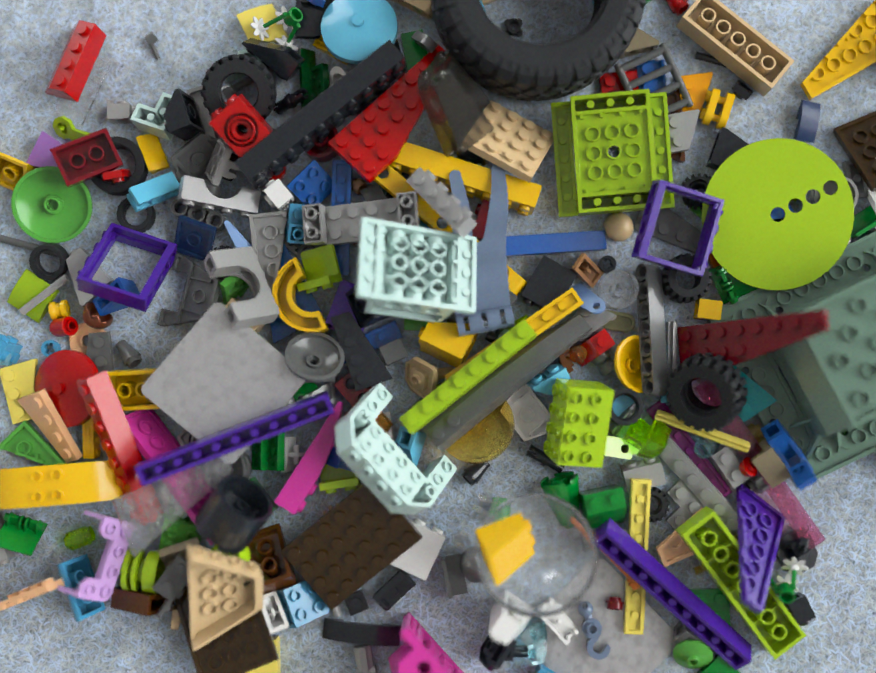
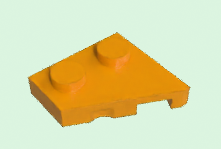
[677,72,713,112]

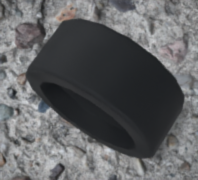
[116,198,156,233]
[29,243,69,280]
[610,388,644,426]

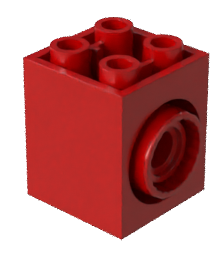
[209,93,273,157]

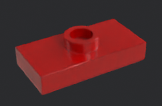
[102,169,131,183]

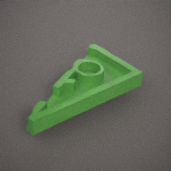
[0,421,67,465]

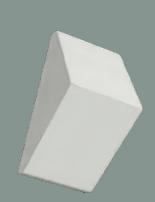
[262,590,289,635]

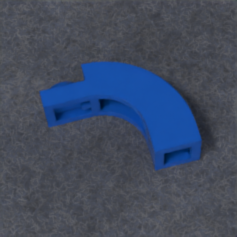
[761,419,818,491]

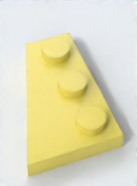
[0,359,38,424]

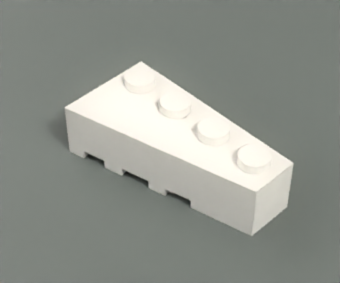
[489,591,535,645]

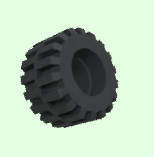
[661,253,712,304]

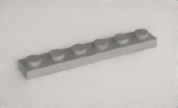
[653,435,738,536]

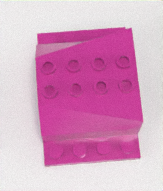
[388,612,464,673]

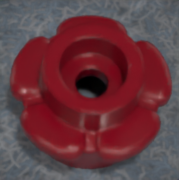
[605,597,625,610]

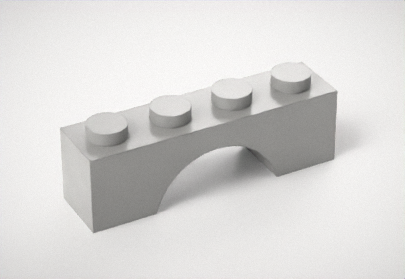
[177,175,261,218]

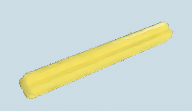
[654,410,751,453]

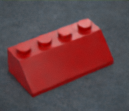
[45,20,107,102]

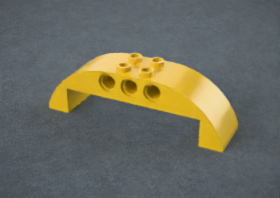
[0,460,123,509]

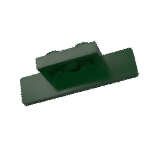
[298,48,329,109]

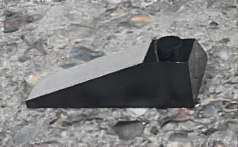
[295,0,334,39]

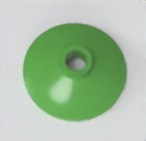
[673,640,713,669]

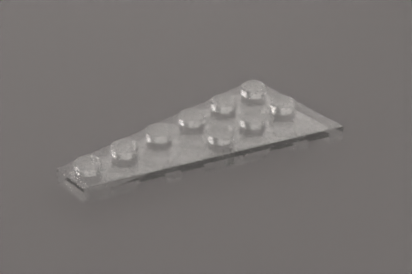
[112,454,233,557]

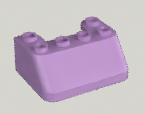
[57,510,133,602]

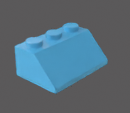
[56,554,106,622]

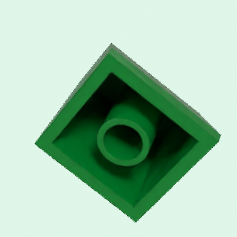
[579,484,627,529]

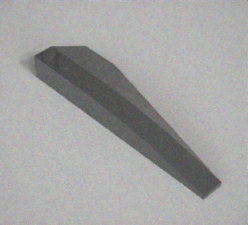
[408,314,592,453]

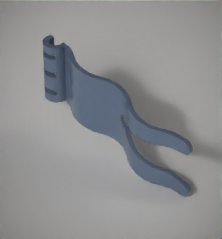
[449,164,515,337]

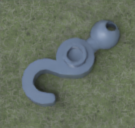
[578,601,611,660]

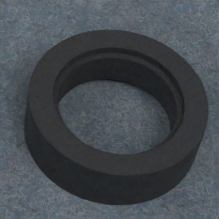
[91,136,148,196]

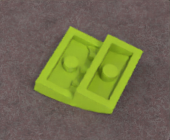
[7,269,60,323]

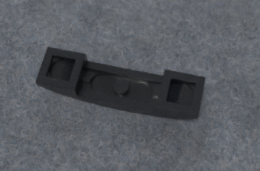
[322,618,401,646]

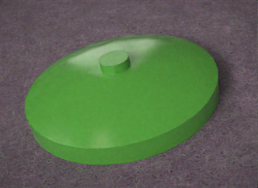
[11,166,93,243]

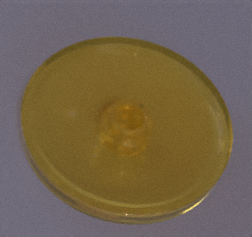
[446,401,515,464]

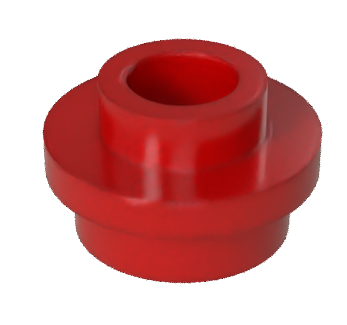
[739,457,758,477]

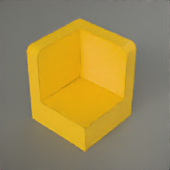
[693,298,723,320]

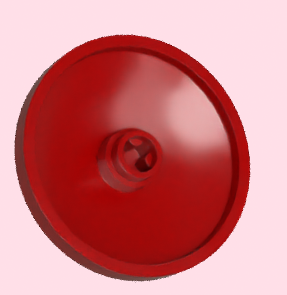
[34,350,99,427]

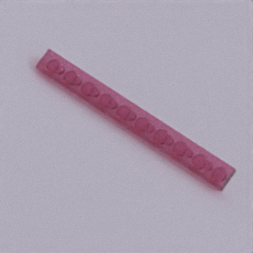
[694,379,826,550]

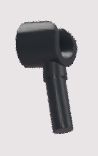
[485,321,506,343]

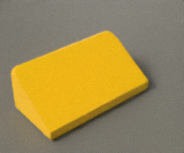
[136,134,170,174]

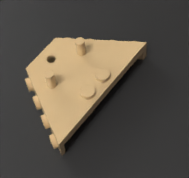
[187,545,263,652]

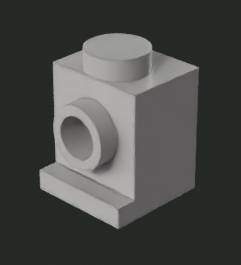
[107,100,136,124]

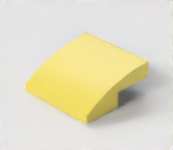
[237,4,288,43]

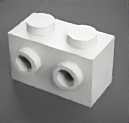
[263,178,296,211]

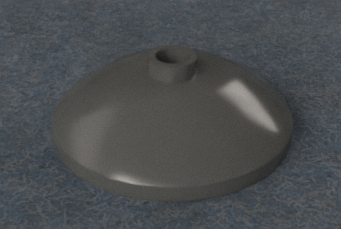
[285,332,344,382]

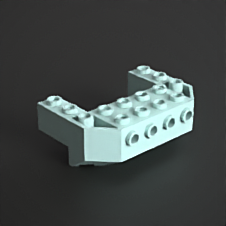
[335,382,457,515]

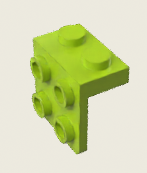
[297,244,342,294]
[319,464,361,494]

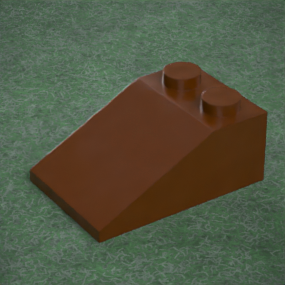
[248,523,297,595]

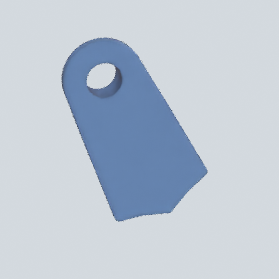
[569,283,606,314]

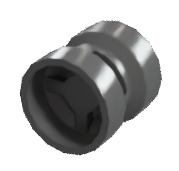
[592,350,615,376]

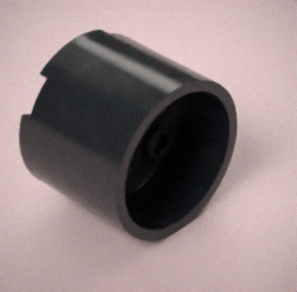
[195,475,273,554]

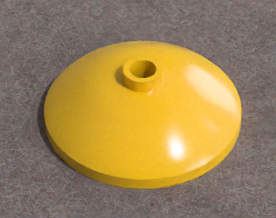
[614,335,643,393]

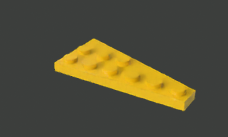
[800,0,876,101]

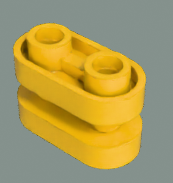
[698,88,735,129]

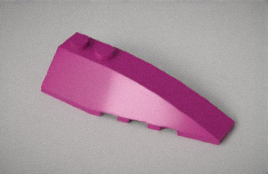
[274,401,343,515]

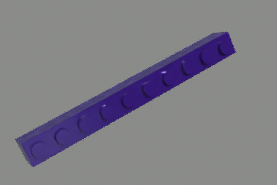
[135,391,334,486]
[592,518,752,671]

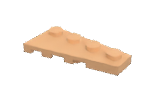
[17,389,83,463]
[0,577,65,611]

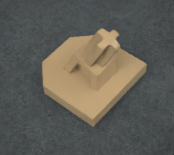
[405,356,454,399]

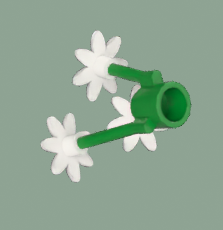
[250,6,303,51]
[770,557,809,604]

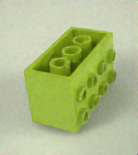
[543,378,614,468]

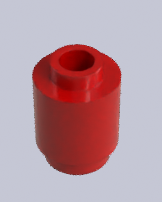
[49,316,78,337]

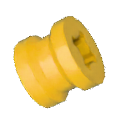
[48,299,71,320]

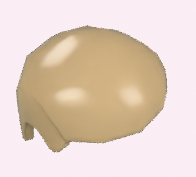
[603,212,634,241]

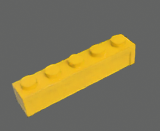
[82,418,101,459]

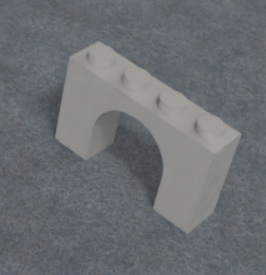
[203,246,280,330]

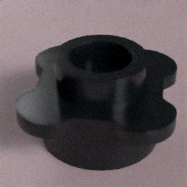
[504,18,523,37]

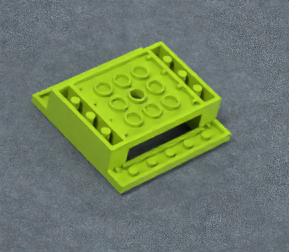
[551,89,675,218]

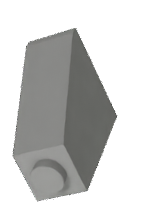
[66,247,114,307]

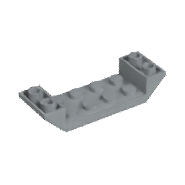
[302,191,419,246]

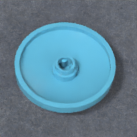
[321,0,398,65]

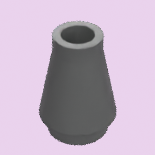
[115,340,142,369]

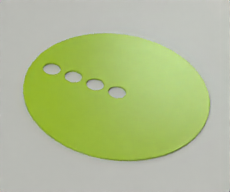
[702,138,854,290]

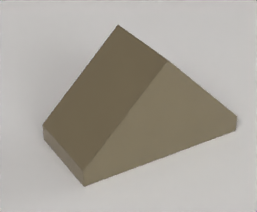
[620,28,659,58]

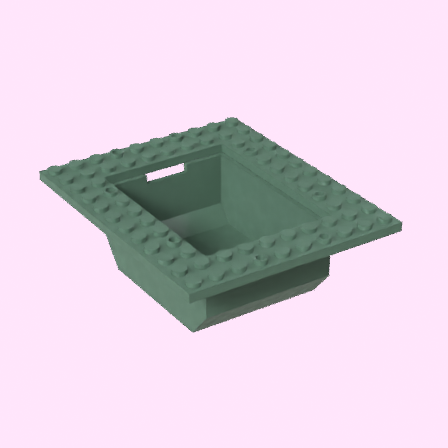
[707,231,876,489]

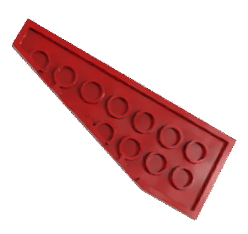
[328,44,452,183]

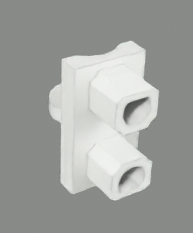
[281,437,305,472]

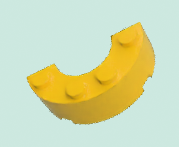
[272,257,330,333]

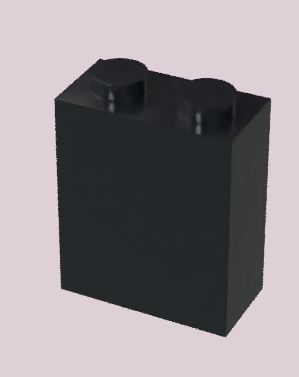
[520,255,577,310]

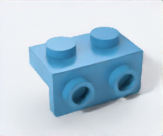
[0,334,23,366]

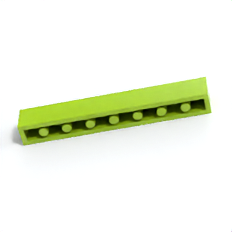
[399,319,537,435]

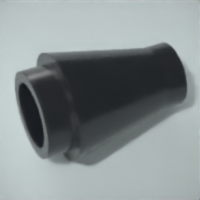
[462,458,490,486]

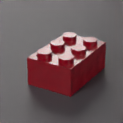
[50,128,123,188]

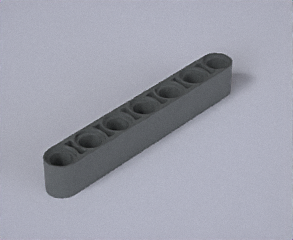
[635,264,668,396]

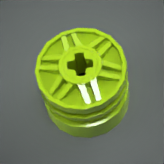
[120,548,166,594]

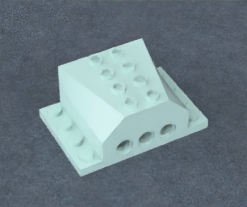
[356,217,477,322]

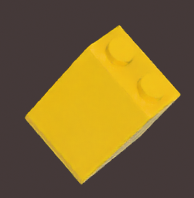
[418,322,478,367]
[475,512,535,586]

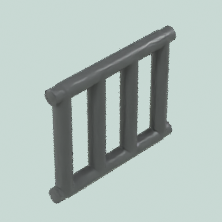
[614,42,694,114]

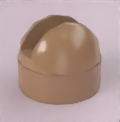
[352,178,367,195]

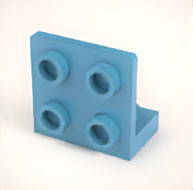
[276,580,330,628]

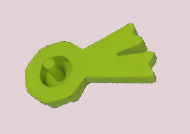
[53,116,91,141]

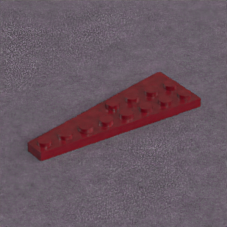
[677,309,830,381]

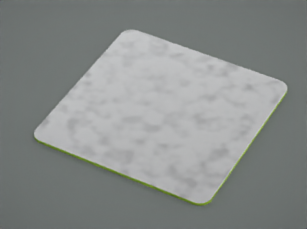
[142,303,305,464]
[521,559,677,673]

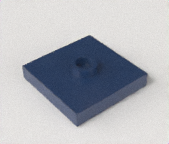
[174,215,217,261]

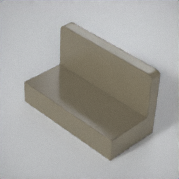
[751,439,791,488]

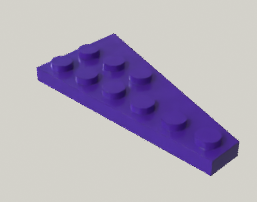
[736,484,785,614]

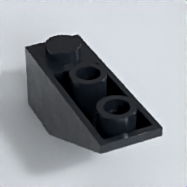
[242,38,305,81]

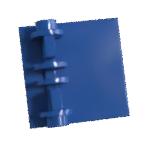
[286,159,332,205]

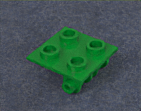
[709,265,758,304]
[0,512,48,556]

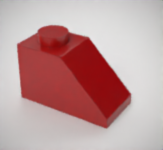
[571,328,616,367]

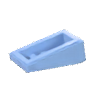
[224,220,252,248]

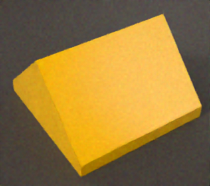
[0,152,36,190]

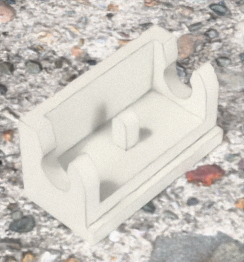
[537,599,578,645]

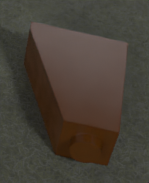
[110,587,174,616]

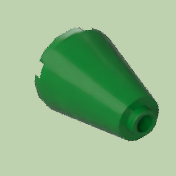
[540,471,580,528]

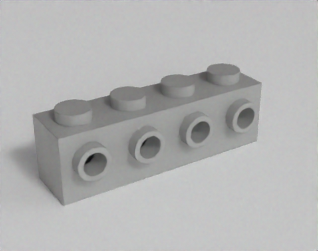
[406,167,477,238]

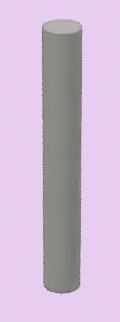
[19,274,70,315]

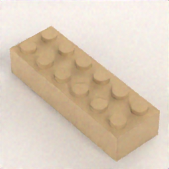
[676,0,794,97]

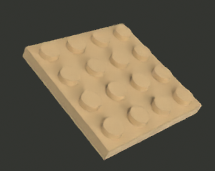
[461,100,553,183]

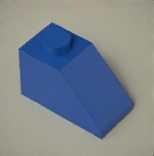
[92,277,140,316]

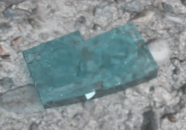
[527,621,547,666]

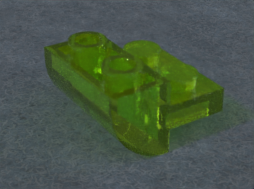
[623,419,672,458]

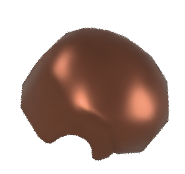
[82,302,113,329]

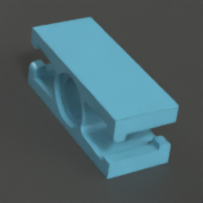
[126,171,180,212]

